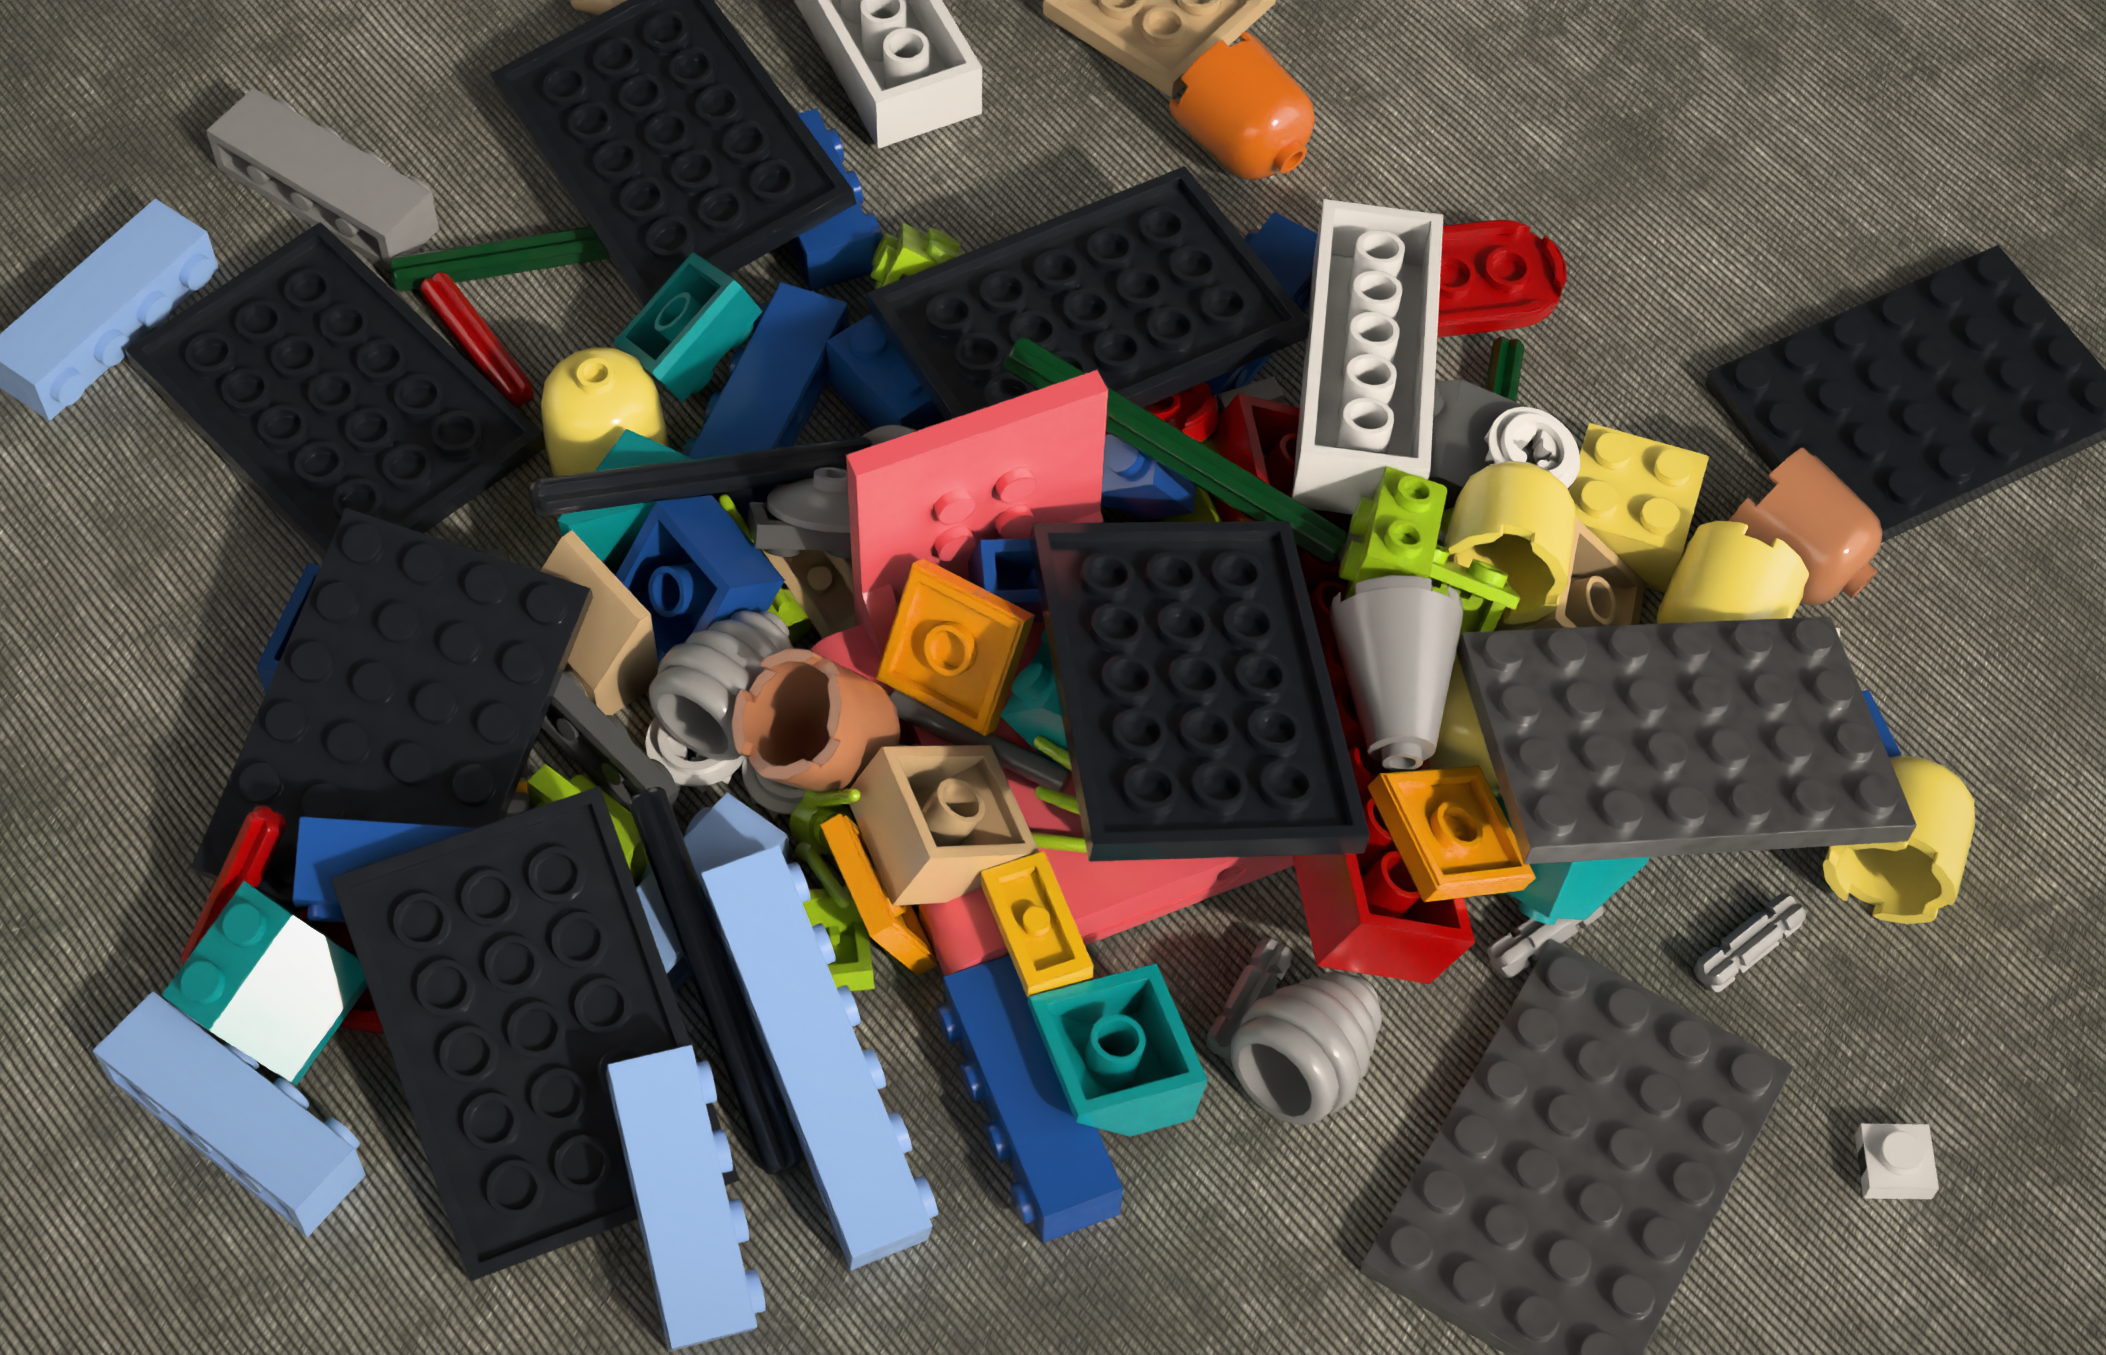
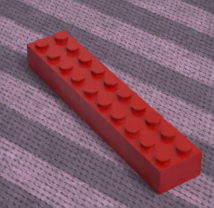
[1201,392,1475,984]

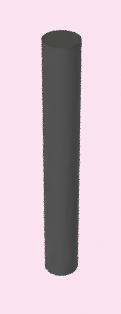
[890,689,1072,792]

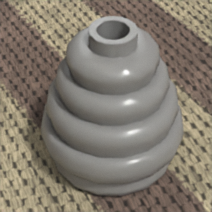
[649,610,793,761]
[1230,971,1382,1126]

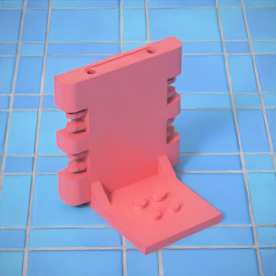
[810,370,1294,976]

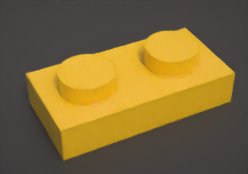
[980,851,1093,999]

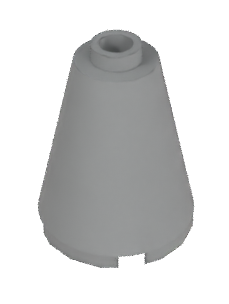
[1330,575,1463,771]

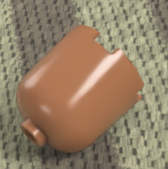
[1728,448,1883,606]
[731,649,900,793]

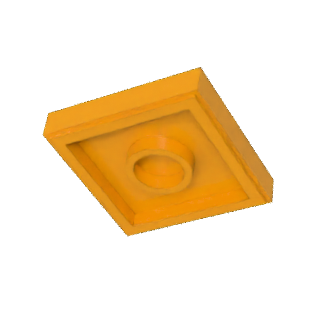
[875,558,1035,736]
[1367,765,1536,902]
[820,813,938,976]

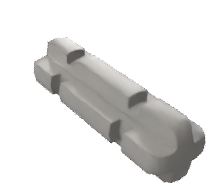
[1693,893,1806,992]
[1487,905,1604,978]
[1206,938,1292,1060]

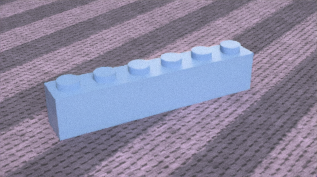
[701,845,938,1271]

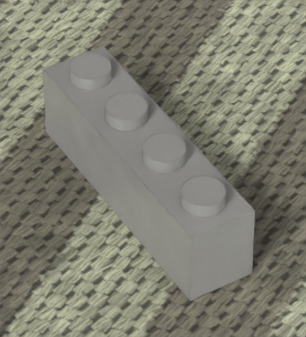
[206,87,439,272]

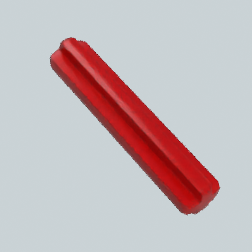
[421,272,534,409]
[181,805,287,965]

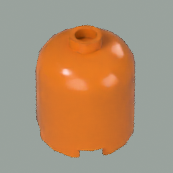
[1169,32,1315,181]

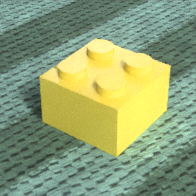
[1569,423,1709,593]

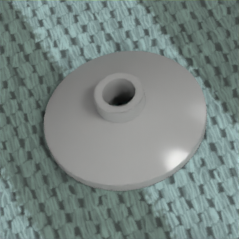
[767,467,850,533]

